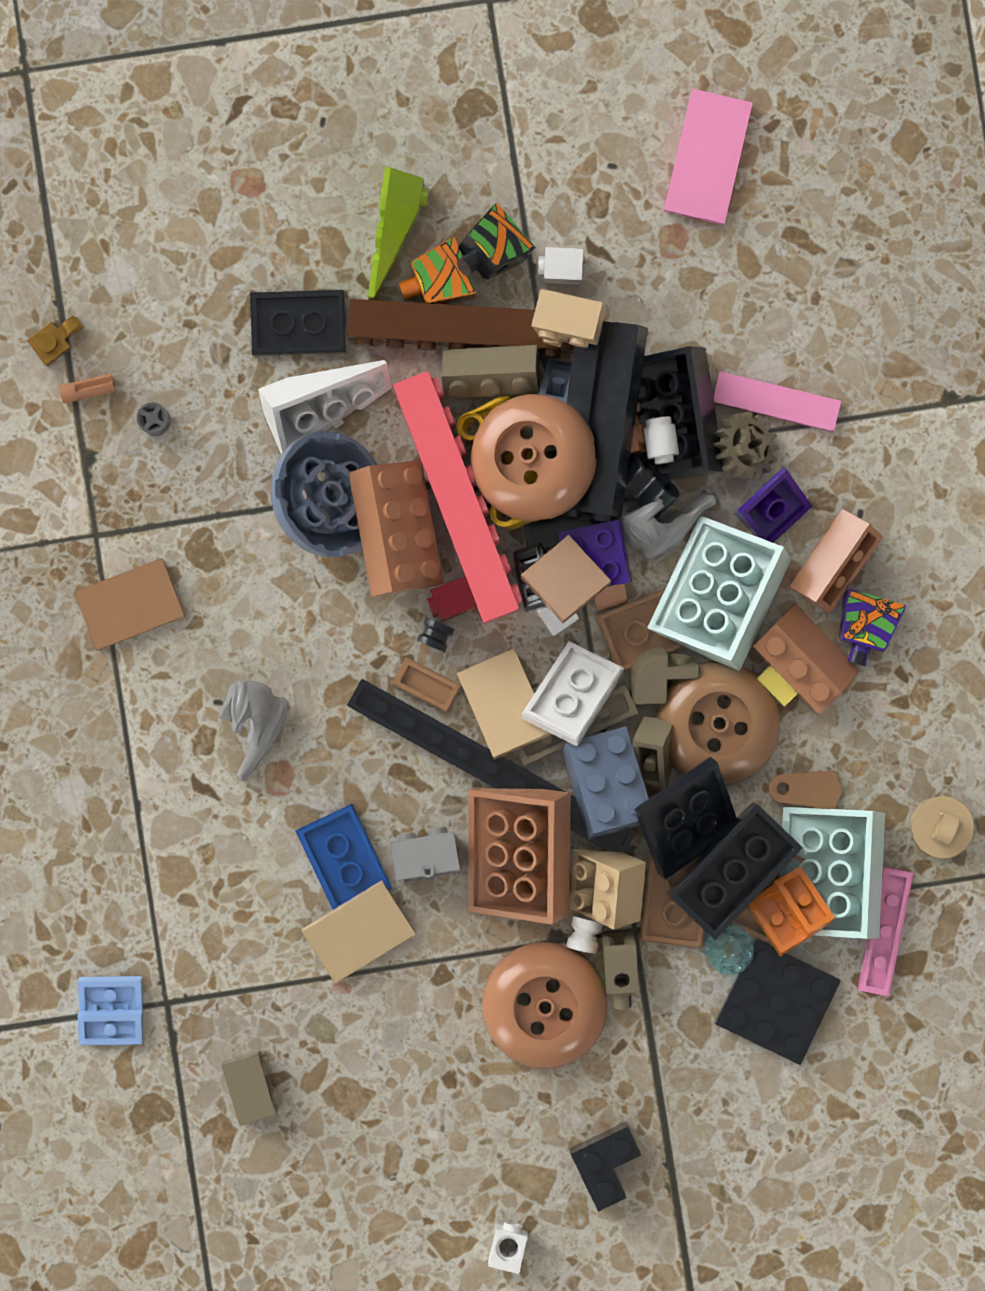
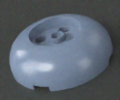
[270,431,377,557]

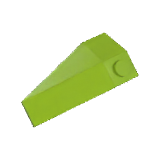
[368,167,429,300]

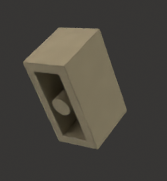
[221,1050,281,1126]

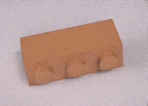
[789,509,883,614]

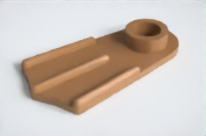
[768,771,843,809]

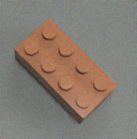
[349,460,444,597]

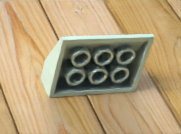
[647,516,792,671]
[780,807,885,939]

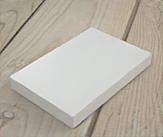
[522,641,624,746]

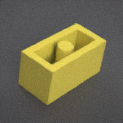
[757,666,797,707]

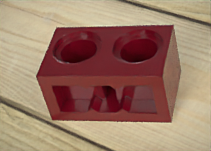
[427,576,477,622]

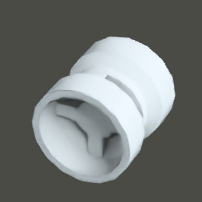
[566,916,603,954]

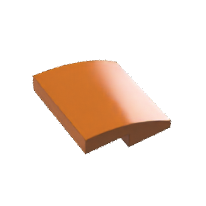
[747,866,835,956]

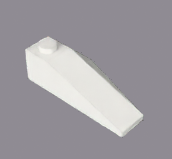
[258,360,392,455]

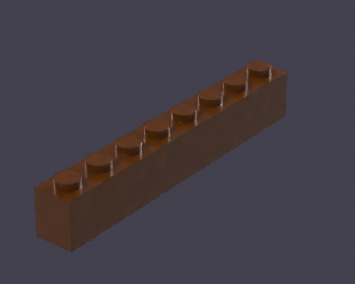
[348,299,574,358]

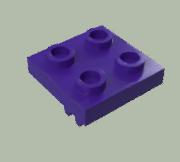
[558,520,632,587]

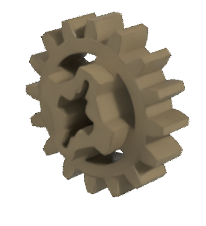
[714,412,779,481]

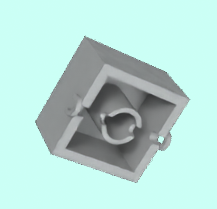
[390,827,462,883]

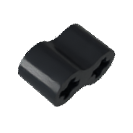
[625,454,680,518]

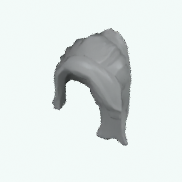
[616,490,717,561]
[219,680,287,781]

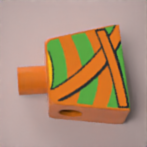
[398,237,476,304]

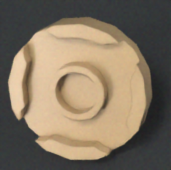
[910,796,974,859]

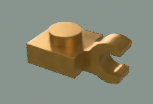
[27,315,84,366]

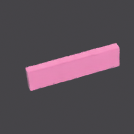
[713,371,841,432]
[857,867,914,996]

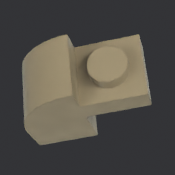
[630,646,699,704]

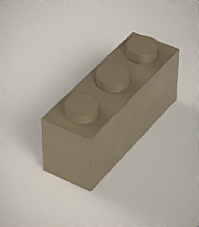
[441,345,540,399]

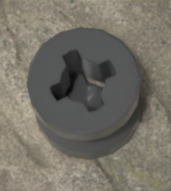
[137,402,170,436]

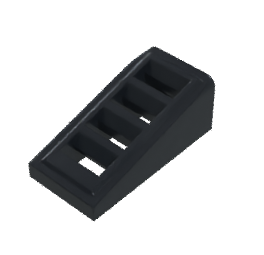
[513,543,547,612]

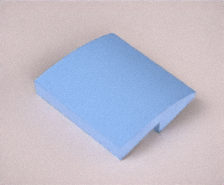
[78,976,143,1045]

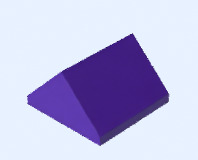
[733,467,813,543]

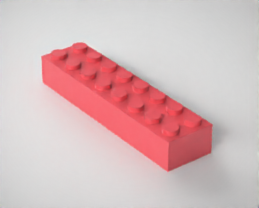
[393,371,523,624]

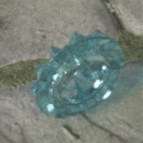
[704,924,754,975]

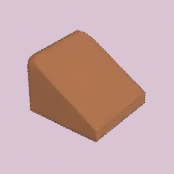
[594,584,628,611]

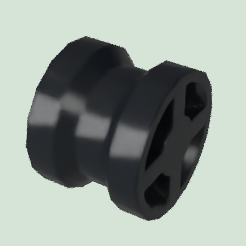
[417,617,455,652]

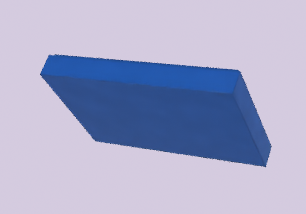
[295,804,393,910]

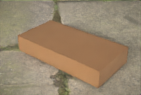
[392,657,462,713]

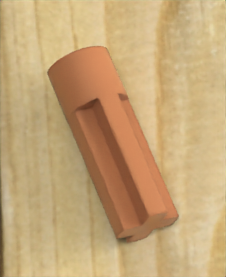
[59,373,116,404]

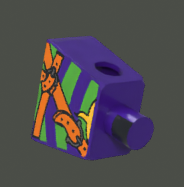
[839,589,906,667]

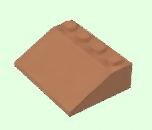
[468,788,571,925]

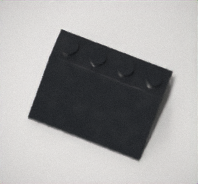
[629,346,725,481]

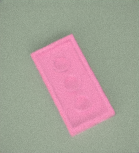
[663,89,753,226]

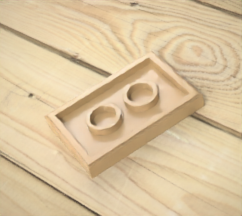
[457,648,552,760]
[302,880,416,983]

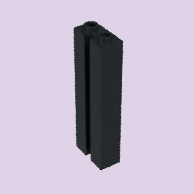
[562,321,648,522]

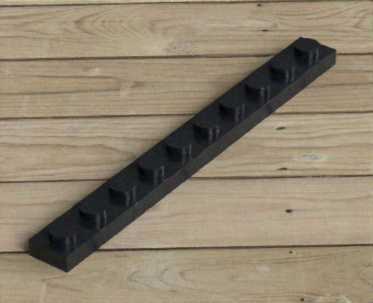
[347,679,637,853]

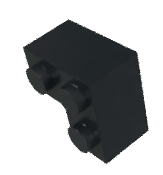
[569,1121,641,1212]

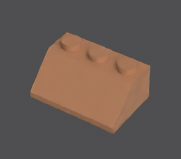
[751,604,860,714]

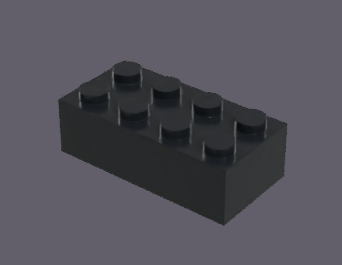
[666,802,803,940]

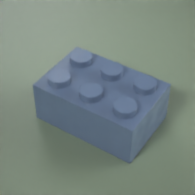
[561,726,649,840]

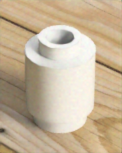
[644,417,679,464]

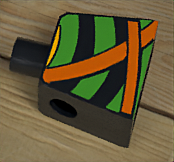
[457,203,536,280]

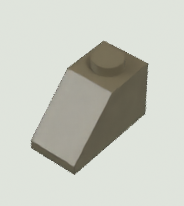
[632,716,673,791]

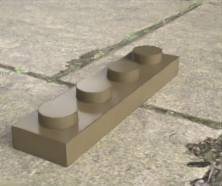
[517,685,639,766]

